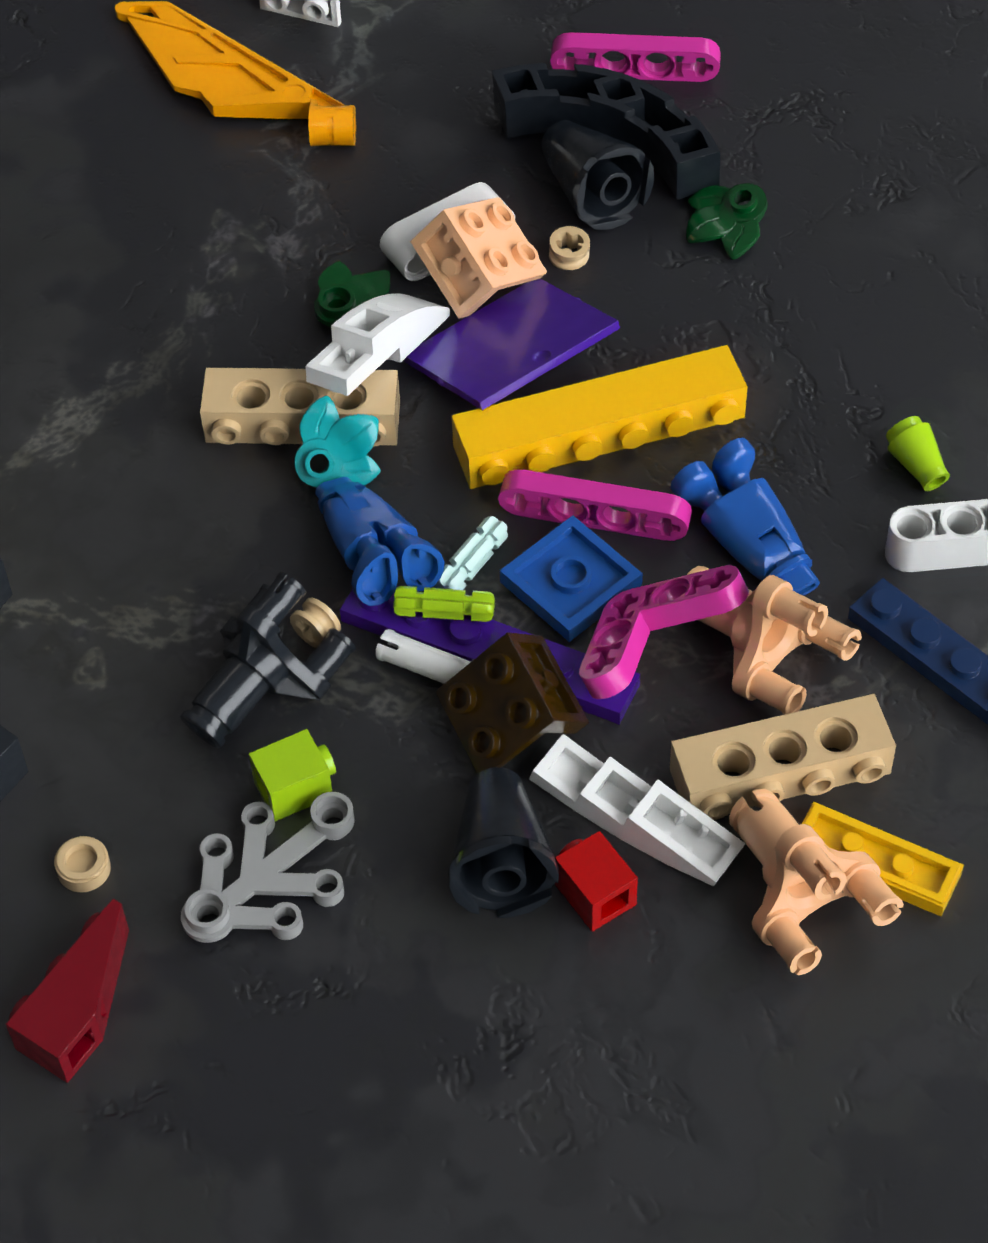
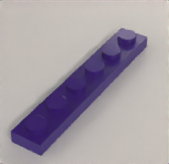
[340,585,640,725]

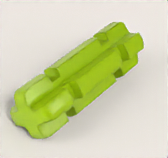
[393,586,495,622]

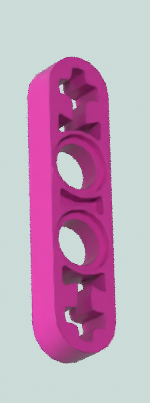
[550,32,721,82]
[498,469,692,541]

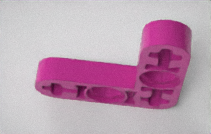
[579,565,749,699]

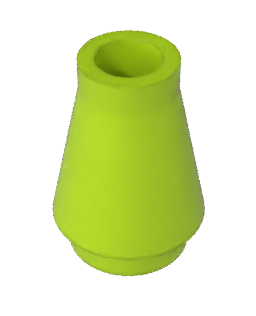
[886,416,950,491]

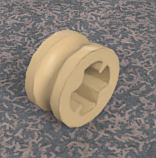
[549,226,590,270]
[290,597,341,648]

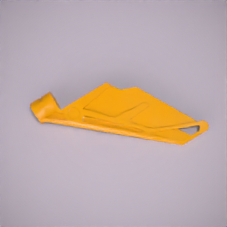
[115,1,356,146]

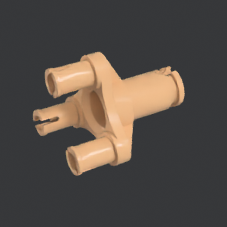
[687,566,862,714]
[729,789,904,975]

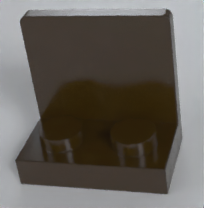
[437,632,590,773]

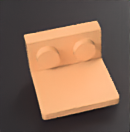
[410,197,547,319]

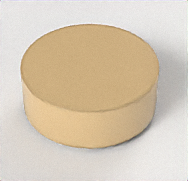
[54,836,111,892]

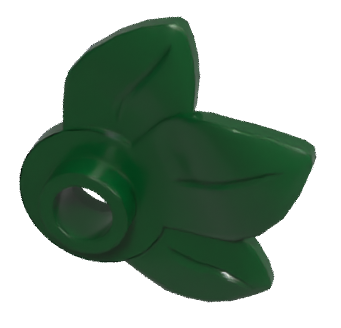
[686,183,768,260]
[314,261,390,327]

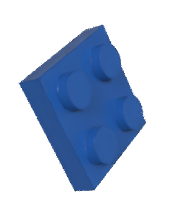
[500,515,643,642]

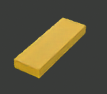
[802,801,964,917]

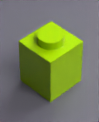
[249,729,336,822]

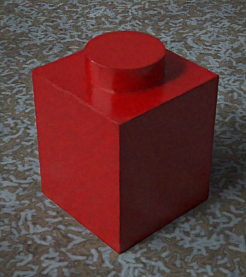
[555,831,638,932]

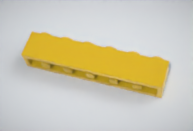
[452,345,748,489]

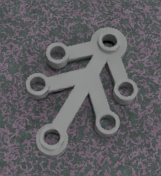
[181,792,355,943]

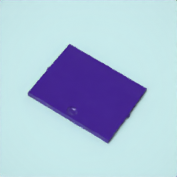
[404,279,620,410]

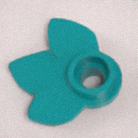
[294,395,381,487]

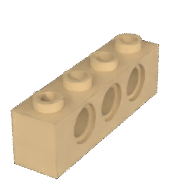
[200,368,400,447]
[670,694,896,820]

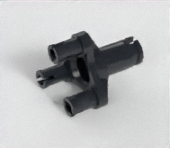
[180,572,356,749]

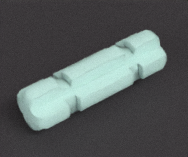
[435,516,508,590]

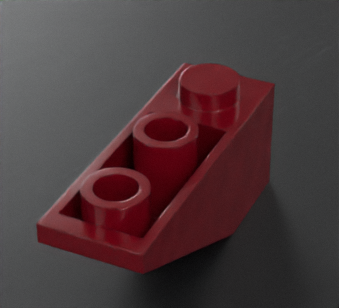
[6,899,129,1083]

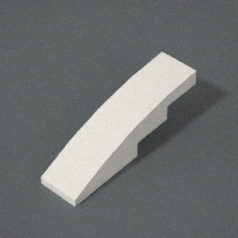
[529,734,745,886]

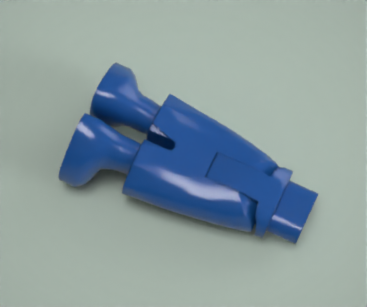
[670,438,820,596]
[315,477,444,606]

